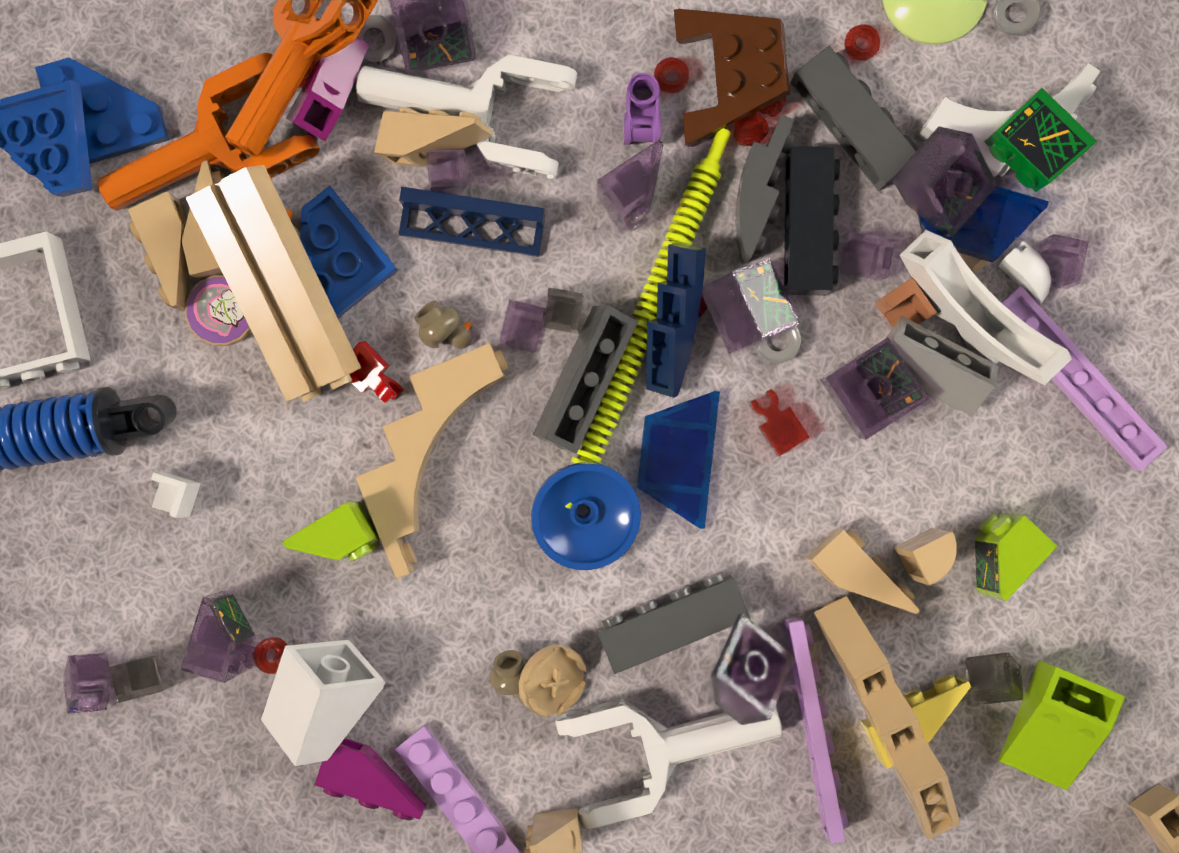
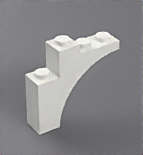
[917,63,1100,182]
[900,230,1072,385]

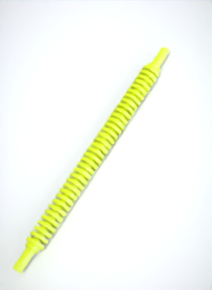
[565,128,731,509]

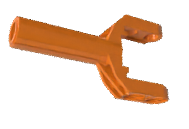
[225,0,378,158]
[97,53,320,211]

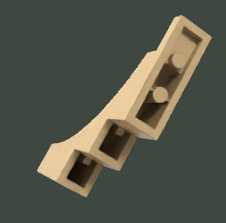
[355,343,509,579]
[814,596,960,840]

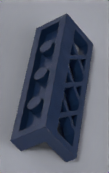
[399,186,545,257]

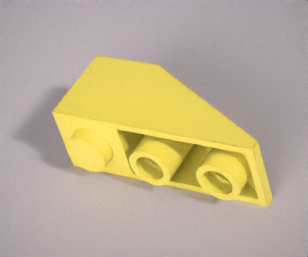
[861,675,971,769]

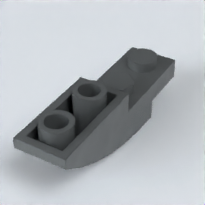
[735,114,796,263]

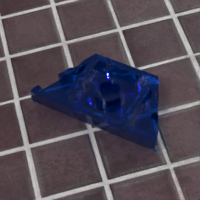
[909,162,1049,263]
[636,391,720,529]

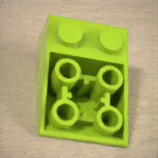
[998,660,1125,791]

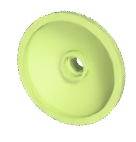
[882,0,987,45]

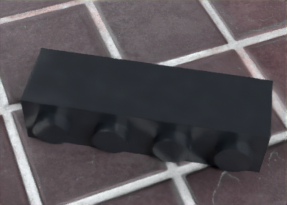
[784,146,840,296]

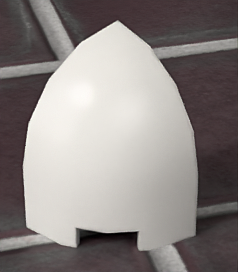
[999,241,1051,305]

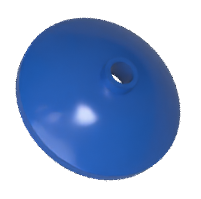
[531,462,641,570]

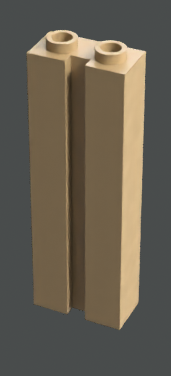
[186,165,361,402]

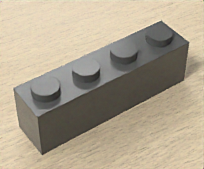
[790,45,920,191]
[532,305,638,454]
[598,572,751,674]

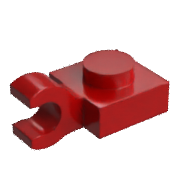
[349,341,404,403]

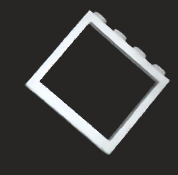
[0,231,91,390]

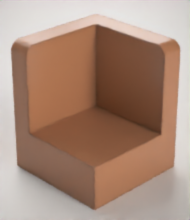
[875,277,937,328]

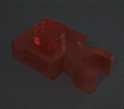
[750,389,810,457]

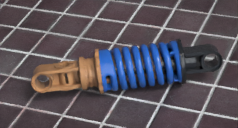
[0,387,177,472]

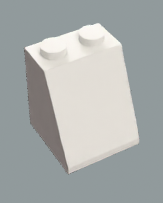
[261,640,385,766]

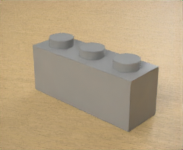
[882,316,999,416]

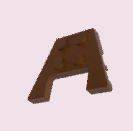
[674,9,790,147]

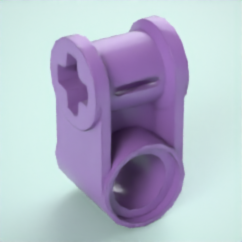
[624,73,661,146]

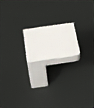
[151,472,201,518]

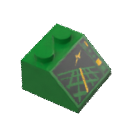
[984,88,1097,192]

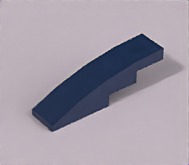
[646,242,706,398]

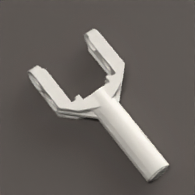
[356,54,577,179]
[554,698,782,829]

